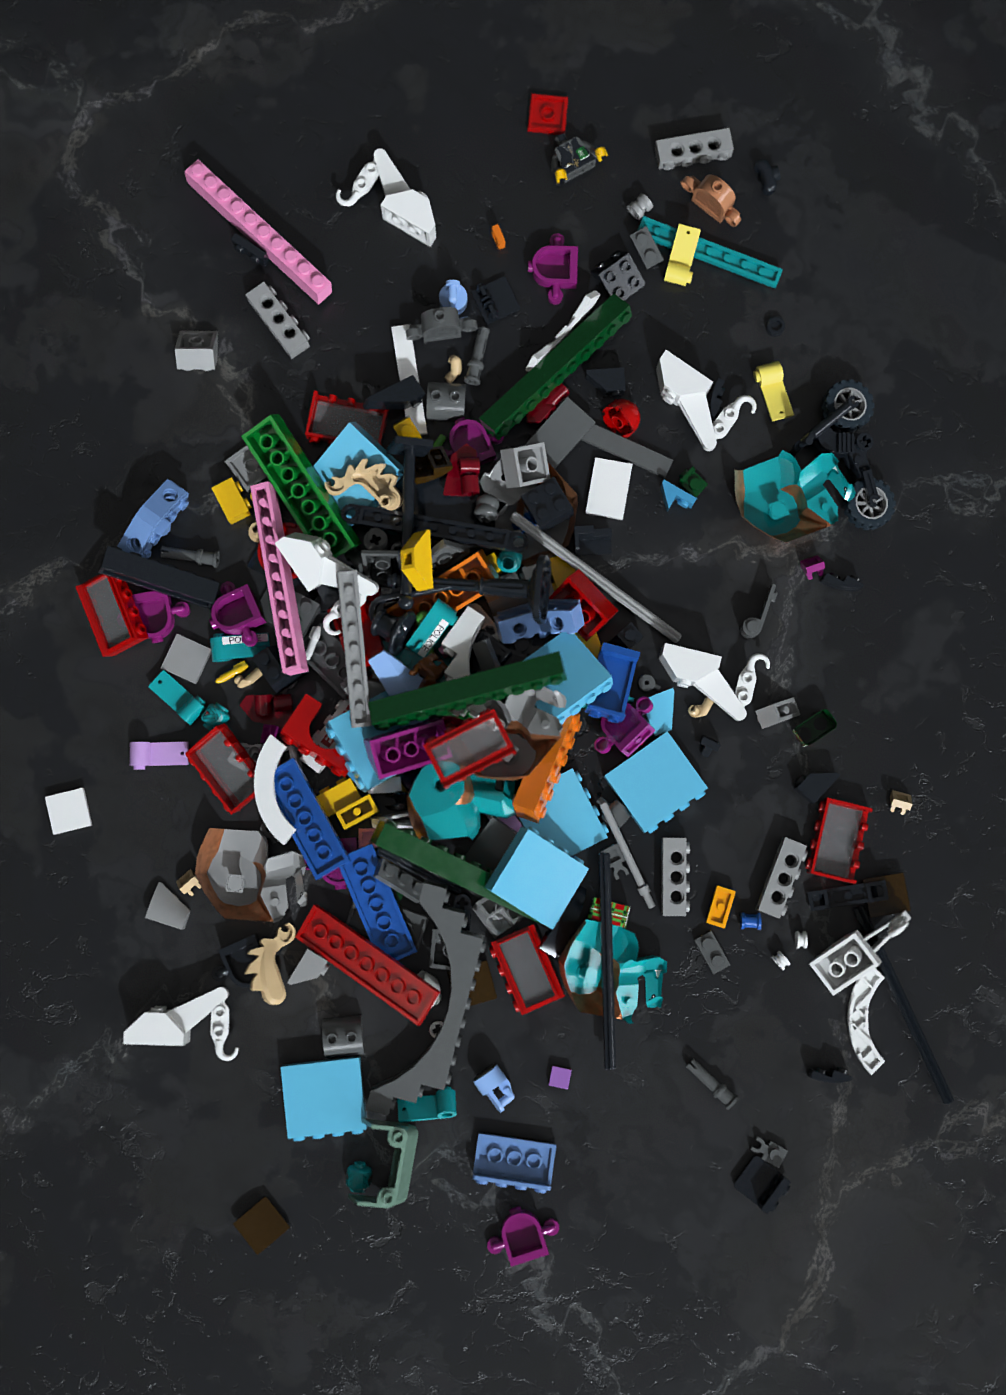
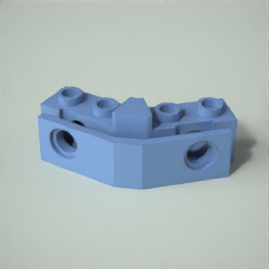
[117,479,189,559]
[494,599,585,644]

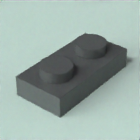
[630,226,664,269]
[694,930,730,974]

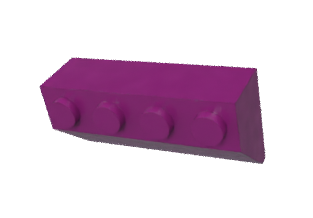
[363,718,453,780]

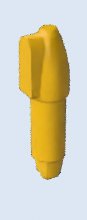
[215,661,249,684]

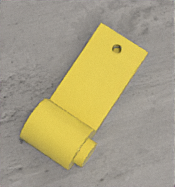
[664,223,701,286]
[753,361,794,422]

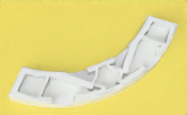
[526,290,600,372]
[254,734,297,845]
[847,968,885,1075]

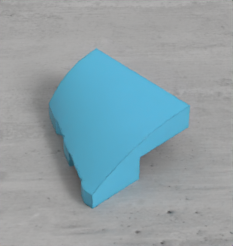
[645,688,674,737]

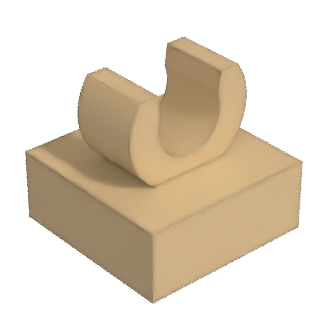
[890,790,912,815]
[176,869,201,896]

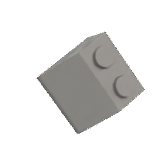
[175,331,218,371]
[500,442,550,488]

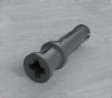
[464,327,490,385]
[160,546,220,568]
[686,1058,739,1110]

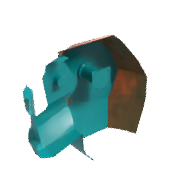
[735,450,856,543]
[406,752,517,840]
[558,919,667,1024]

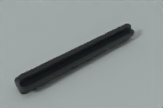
[377,847,462,895]

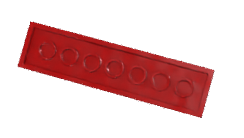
[295,904,440,1026]

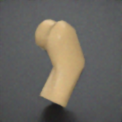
[444,355,462,383]
[234,668,263,688]
[688,696,714,718]

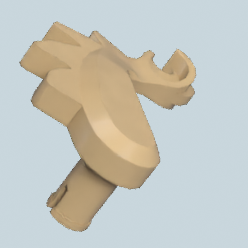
[324,458,403,510]
[244,923,296,1005]

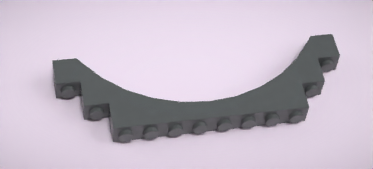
[366,880,486,1116]

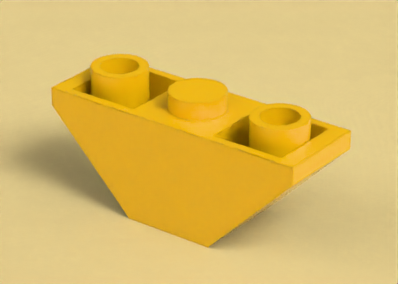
[400,530,433,591]

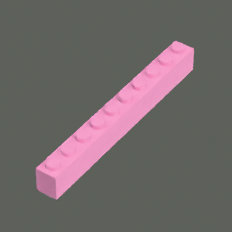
[185,160,332,305]
[250,481,309,676]

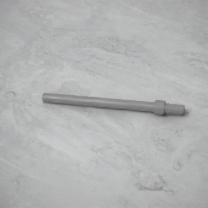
[599,801,656,909]

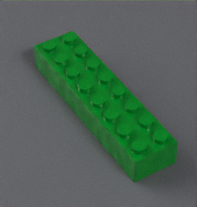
[241,414,362,559]

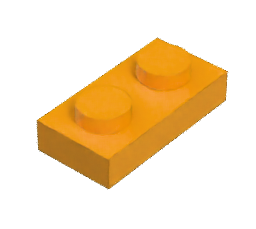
[705,885,736,929]

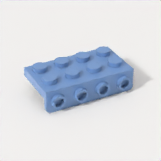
[472,1132,556,1193]

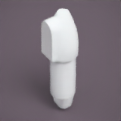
[305,626,321,660]

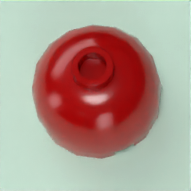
[603,399,641,438]

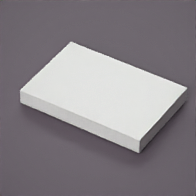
[585,457,632,520]

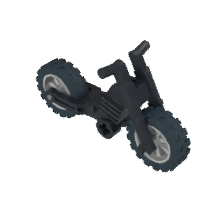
[789,380,896,530]

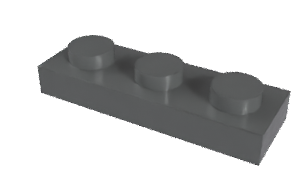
[373,858,424,903]

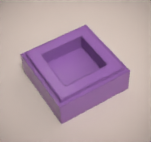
[549,1065,572,1089]

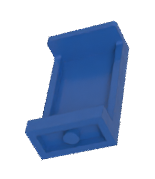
[585,642,640,723]

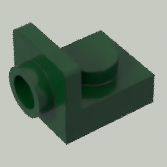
[678,467,708,497]

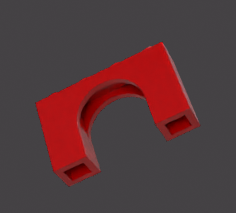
[279,694,349,777]

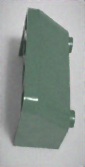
[348,1118,418,1208]

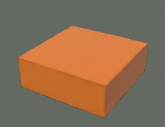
[492,224,505,250]

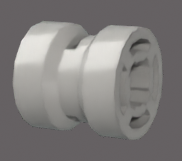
[627,193,653,220]

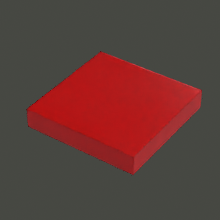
[528,93,568,135]

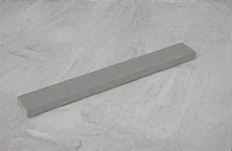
[337,569,372,728]

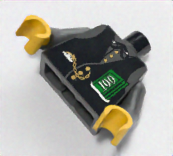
[551,133,608,183]

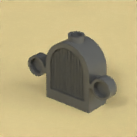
[405,307,478,343]

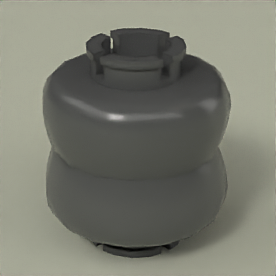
[474,493,499,523]

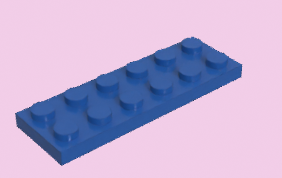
[274,758,351,880]
[339,843,417,960]

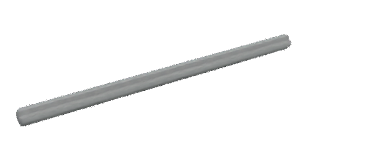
[509,512,682,643]

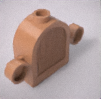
[680,174,741,227]

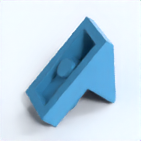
[660,480,697,512]

